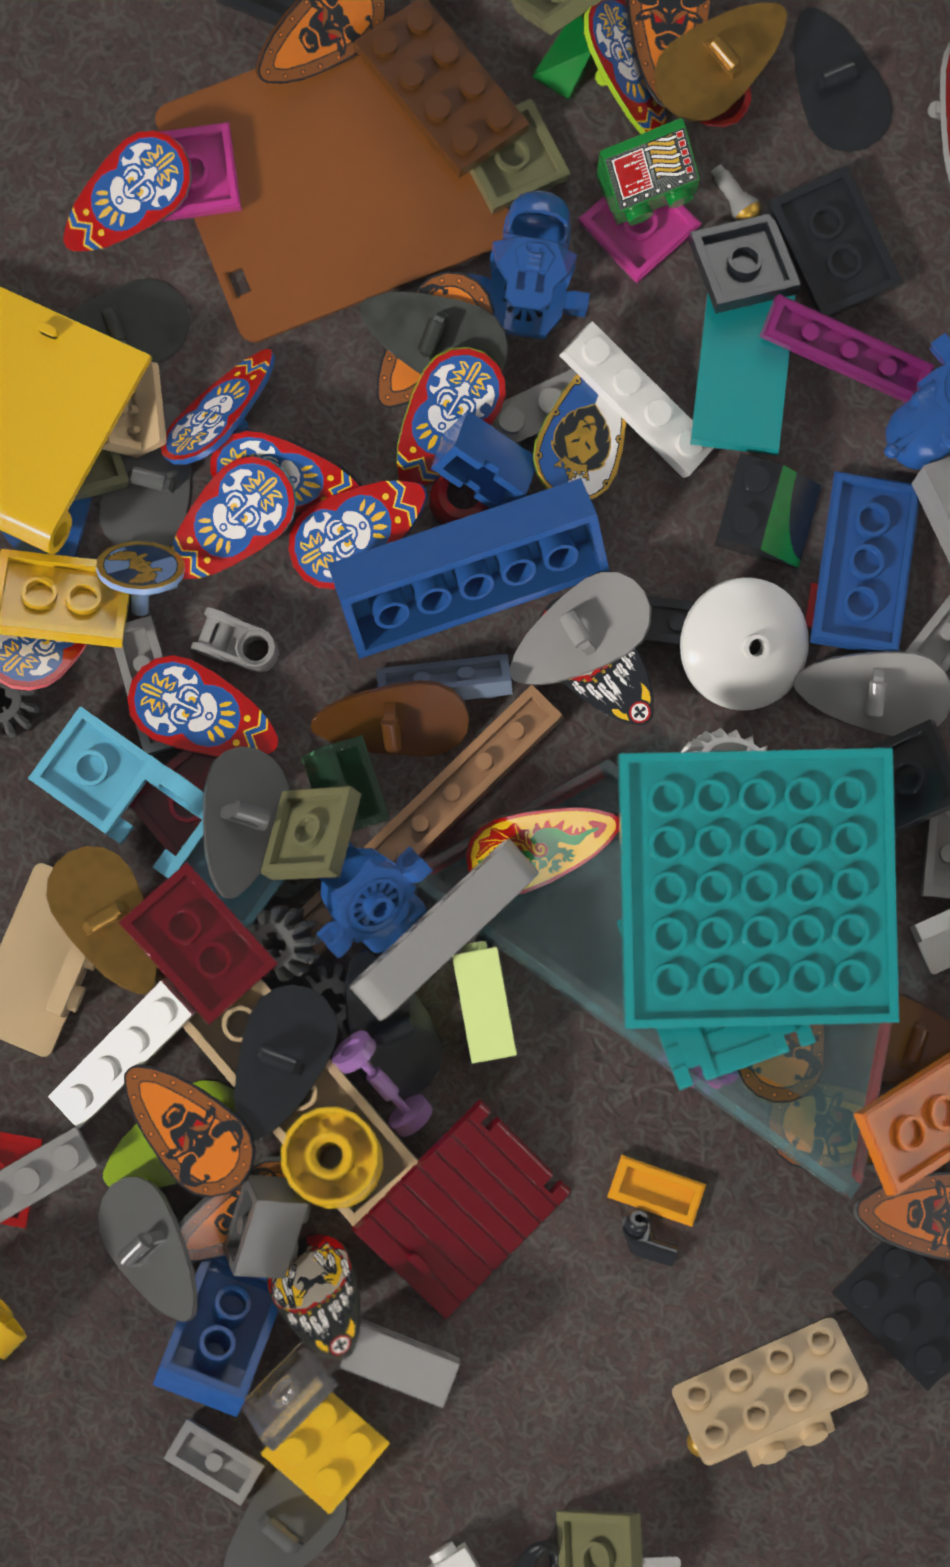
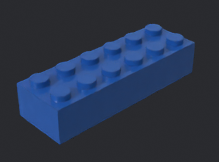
[327,478,610,659]

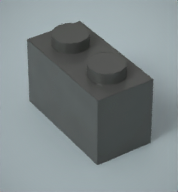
[223,1175,310,1279]

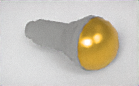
[711,165,761,221]

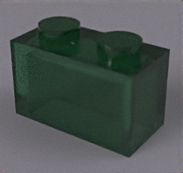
[301,735,390,834]

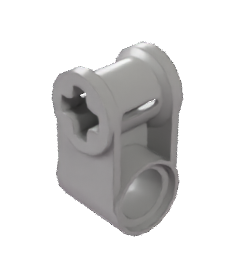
[190,607,279,673]

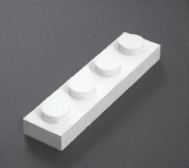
[559,321,713,478]
[48,978,197,1129]

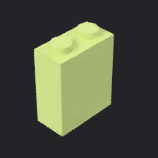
[452,941,517,1064]

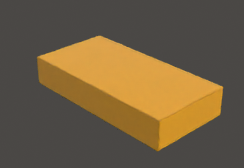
[607,1154,707,1227]

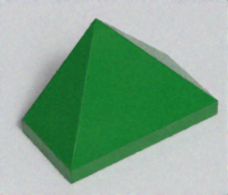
[532,12,594,100]

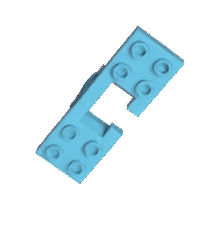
[28,706,286,928]

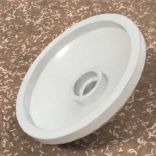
[680,577,809,710]

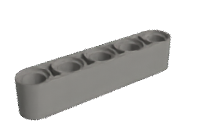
[349,838,539,1021]

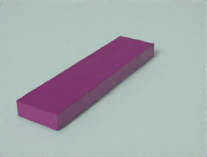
[759,294,935,402]

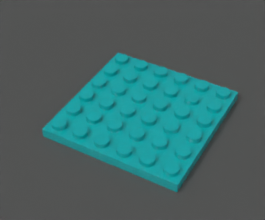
[618,748,899,1029]

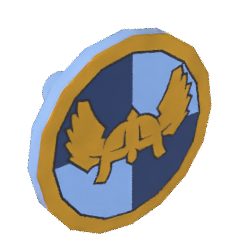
[96,541,185,616]

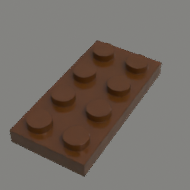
[354,0,530,178]

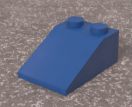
[153,1255,278,1417]

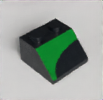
[714,453,821,569]

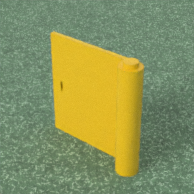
[0,287,153,555]

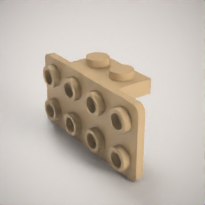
[0,863,95,1057]
[672,1318,869,1467]

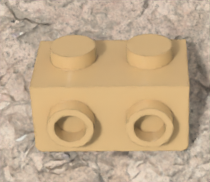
[102,362,167,458]

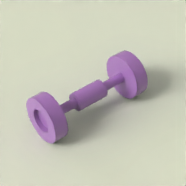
[332,1031,433,1137]

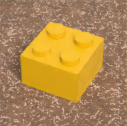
[261,1382,390,1514]

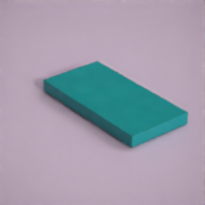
[690,292,795,456]

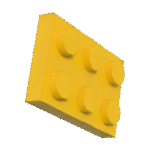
[0,549,130,648]

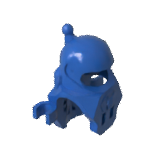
[468,190,590,340]
[884,332,950,470]
[316,841,433,958]

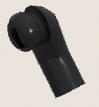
[622,1209,678,1267]

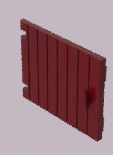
[351,1099,571,1319]

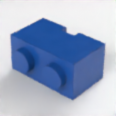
[431,410,535,509]

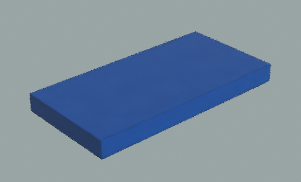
[809,471,919,652]

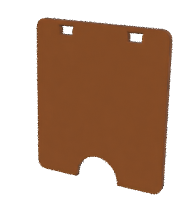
[155,15,509,343]

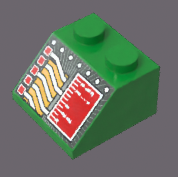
[596,118,700,225]

